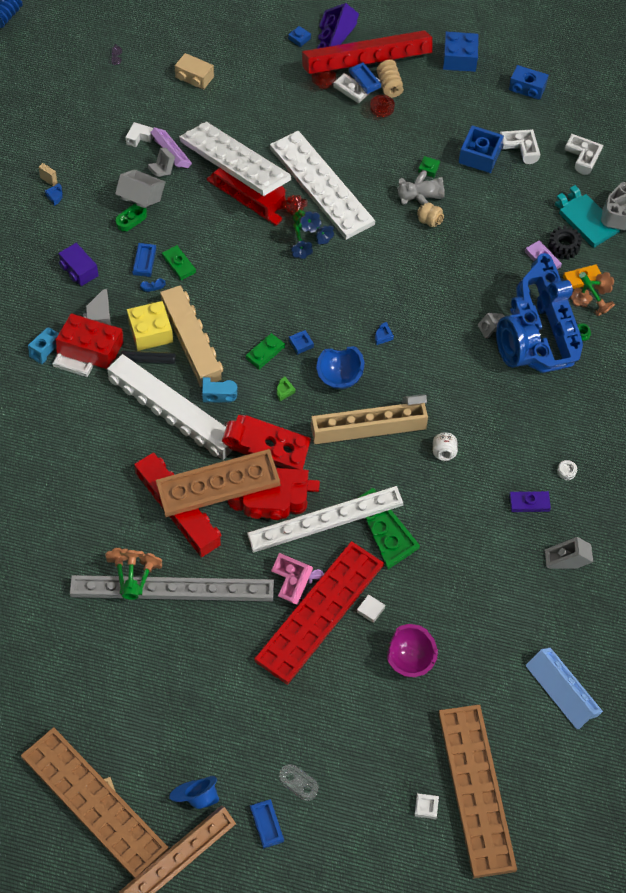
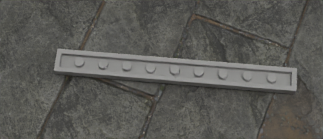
[70,575,274,601]

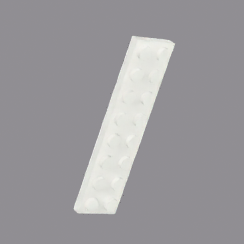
[179,122,291,196]
[270,131,375,239]

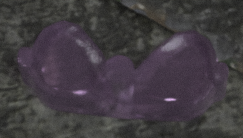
[111,44,122,65]

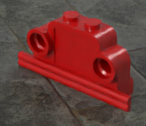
[207,168,286,226]
[228,468,320,520]

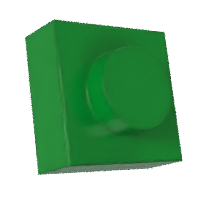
[418,156,440,177]

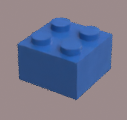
[443,32,478,72]
[459,126,504,173]

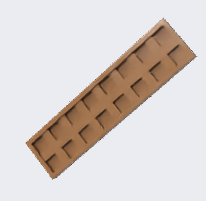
[438,705,517,879]
[21,727,169,878]

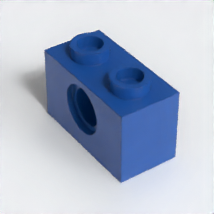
[509,65,549,100]

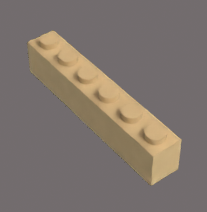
[160,285,223,387]
[311,403,428,444]

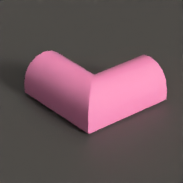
[271,553,313,604]

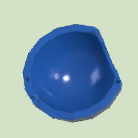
[316,346,365,389]

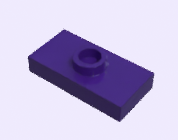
[509,491,551,512]

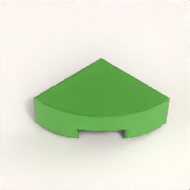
[277,376,296,401]

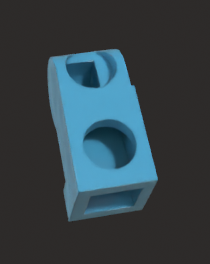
[28,328,59,364]
[203,377,237,402]

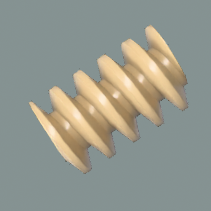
[377,60,404,98]

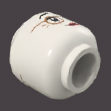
[433,432,458,461]

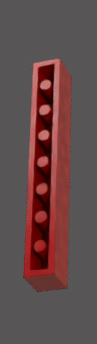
[302,30,432,74]

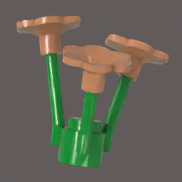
[105,548,162,600]

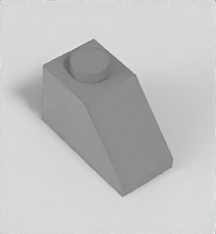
[83,289,111,325]
[545,537,593,569]

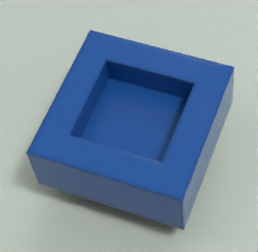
[288,26,311,47]
[289,330,314,354]

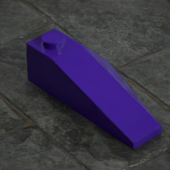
[317,3,359,49]

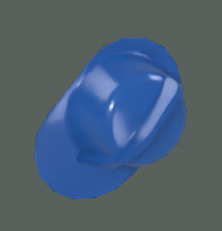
[169,776,219,809]

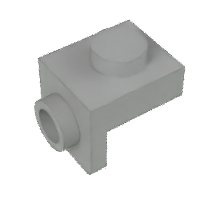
[148,148,175,177]
[478,313,505,338]

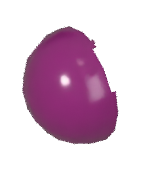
[387,624,438,677]

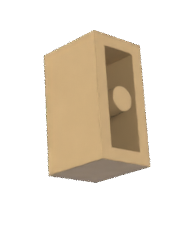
[175,53,214,90]

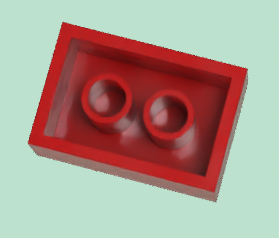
[56,314,123,369]

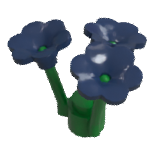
[291,210,334,259]

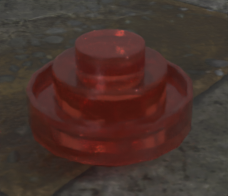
[312,70,336,89]
[370,95,395,117]
[282,195,308,215]

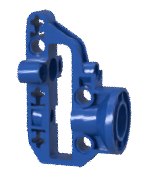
[496,253,583,373]

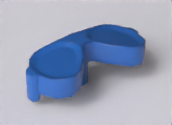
[140,278,166,292]

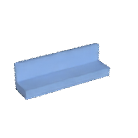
[526,648,603,729]

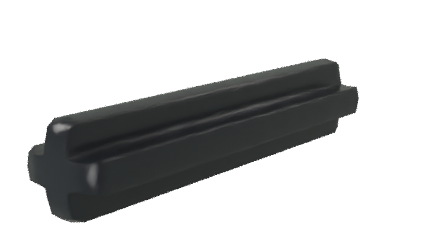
[121,351,176,364]

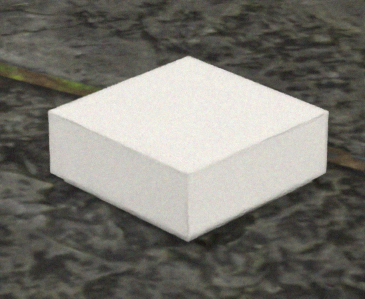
[357,595,385,623]
[415,793,439,819]

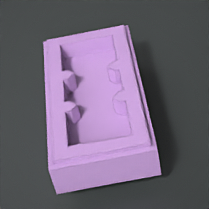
[525,241,562,269]

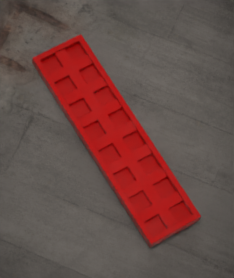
[255,541,384,685]

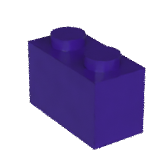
[59,243,99,286]

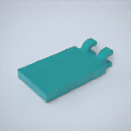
[555,185,620,248]

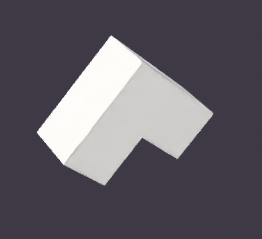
[126,122,154,147]

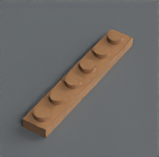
[119,805,236,893]

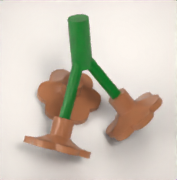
[570,272,615,316]

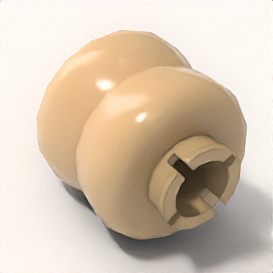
[417,202,444,228]

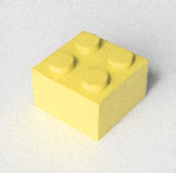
[127,301,173,351]

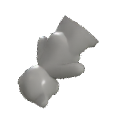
[398,170,445,205]

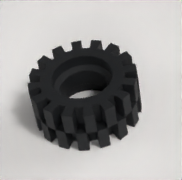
[548,226,582,260]

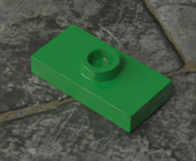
[162,245,196,280]

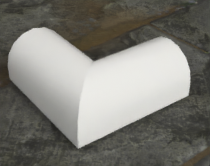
[333,73,380,103]
[500,129,540,164]
[565,134,603,175]

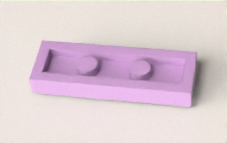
[150,127,192,168]

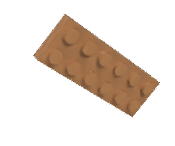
[156,449,281,517]

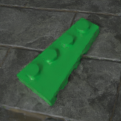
[358,488,420,569]

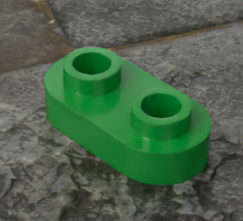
[116,204,147,231]

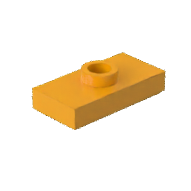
[563,264,601,289]

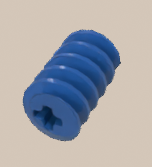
[0,0,23,28]

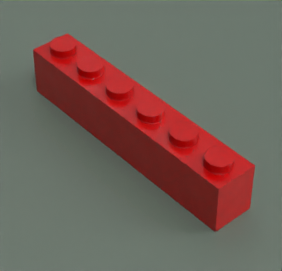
[134,453,221,558]

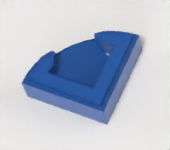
[45,183,63,206]
[375,322,394,345]

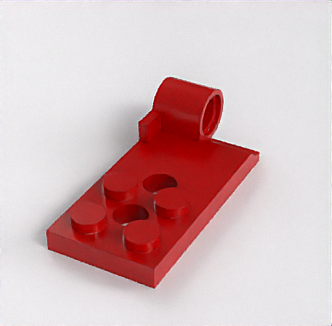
[222,415,311,470]

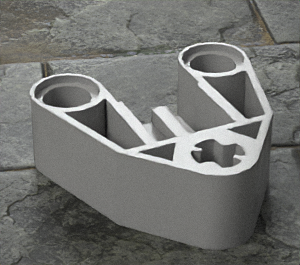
[601,182,626,230]

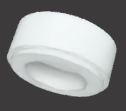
[557,460,577,480]

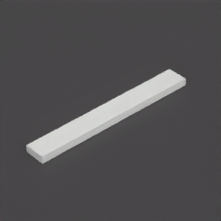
[247,486,403,553]

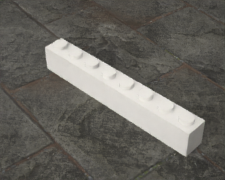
[107,354,233,460]

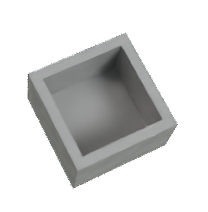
[115,169,165,208]

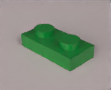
[246,333,285,370]

